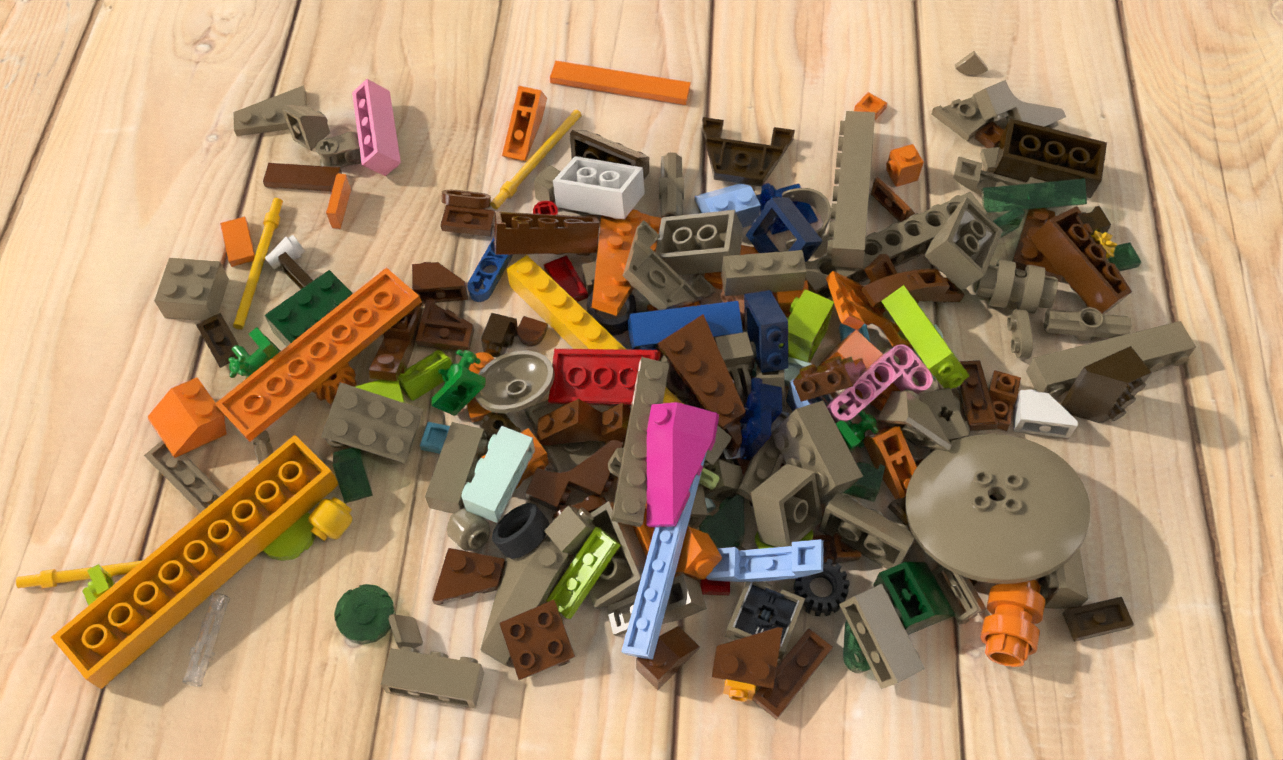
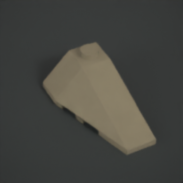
[480,540,570,666]

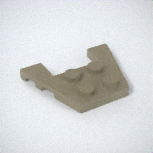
[623,221,717,310]

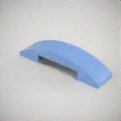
[706,540,823,582]

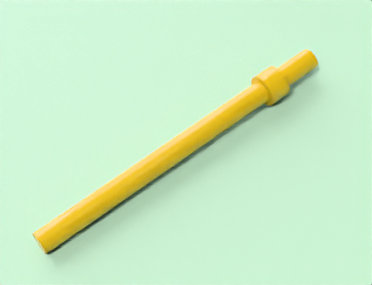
[491,109,582,210]
[233,198,283,330]
[16,560,143,588]

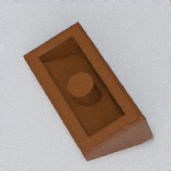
[871,177,915,222]

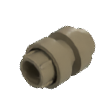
[976,259,1058,314]

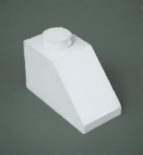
[1013,389,1078,438]

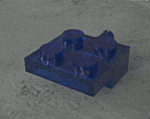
[740,378,782,460]

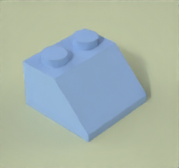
[694,183,761,228]

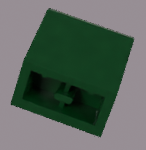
[873,562,955,635]

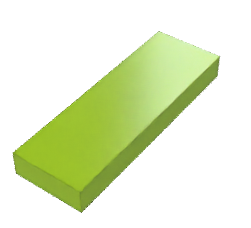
[546,527,620,619]

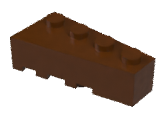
[1030,206,1132,314]

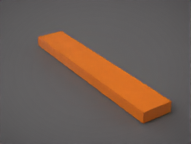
[550,60,691,105]

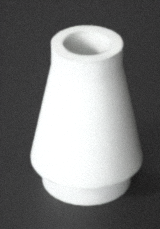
[265,235,305,270]

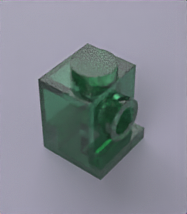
[843,462,885,502]

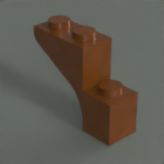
[537,399,631,448]
[525,440,623,511]

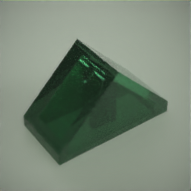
[332,447,373,503]

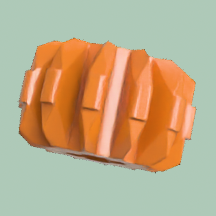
[312,363,357,405]

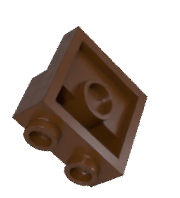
[793,356,866,402]

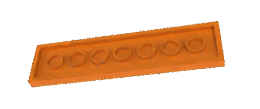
[215,267,422,442]

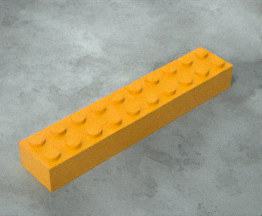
[51,435,339,689]

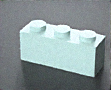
[462,426,535,523]

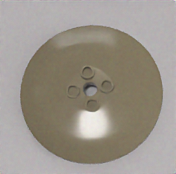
[906,434,1090,584]

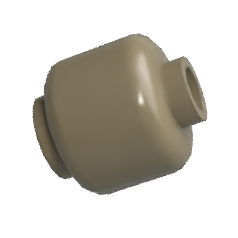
[447,508,490,551]

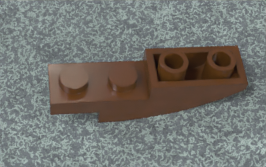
[861,269,965,308]
[369,303,423,381]

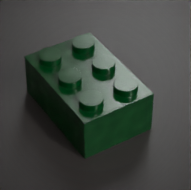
[264,270,353,347]

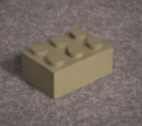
[655,210,743,275]
[321,382,424,463]
[771,401,863,504]

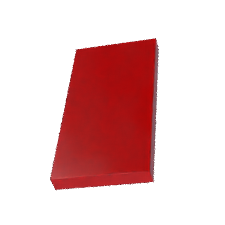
[548,348,660,406]

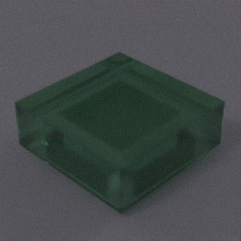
[1108,242,1141,272]

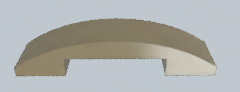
[953,157,1054,207]

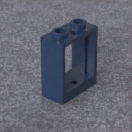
[746,198,823,262]
[744,290,788,373]

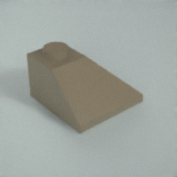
[877,389,952,451]

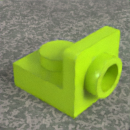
[82,564,115,606]

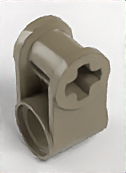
[316,131,362,168]

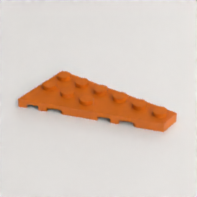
[592,209,662,316]

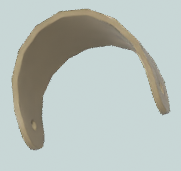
[782,188,831,249]

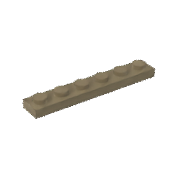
[611,357,669,527]

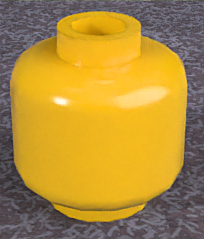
[308,497,353,541]

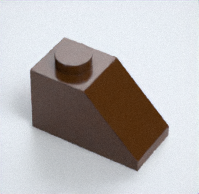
[412,262,468,304]
[636,626,700,690]

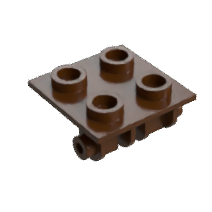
[499,600,575,681]

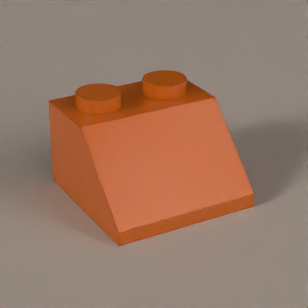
[148,377,227,458]

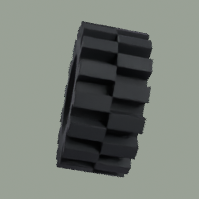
[793,559,850,617]

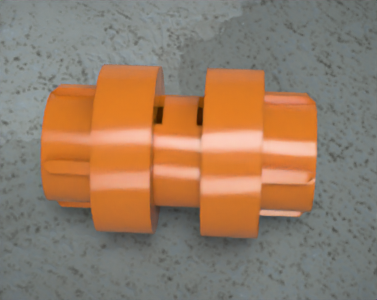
[980,579,1046,667]

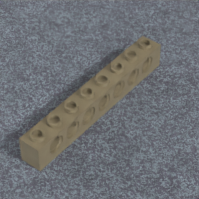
[805,192,988,298]

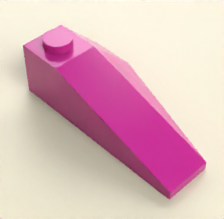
[647,402,719,527]

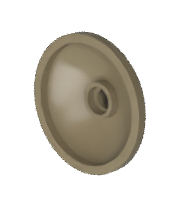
[475,350,554,413]

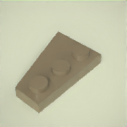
[233,85,307,136]
[931,93,994,141]

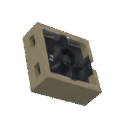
[725,581,805,660]

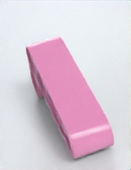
[826,345,933,424]

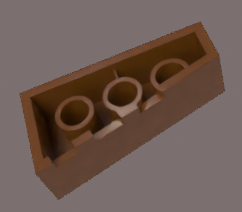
[494,212,600,256]

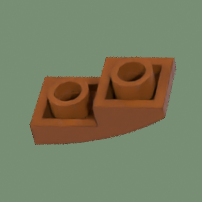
[988,370,1021,431]

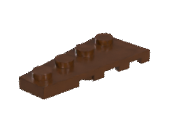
[658,314,746,430]

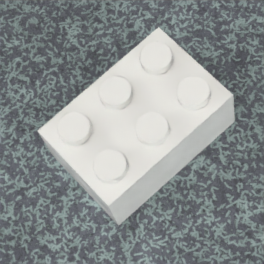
[553,156,645,219]

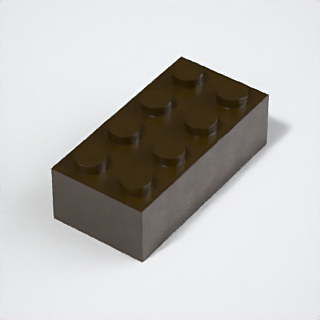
[994,118,1107,198]

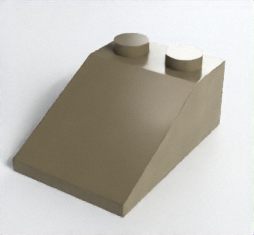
[925,197,1003,290]

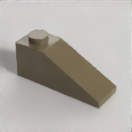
[607,574,707,636]

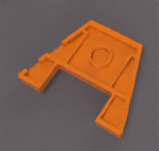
[826,271,913,350]

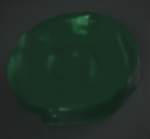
[334,584,396,644]

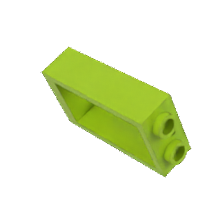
[881,285,969,389]

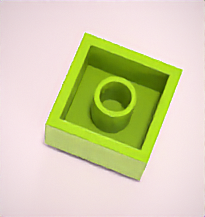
[778,289,834,363]

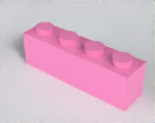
[352,79,401,176]

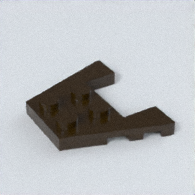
[702,117,795,186]

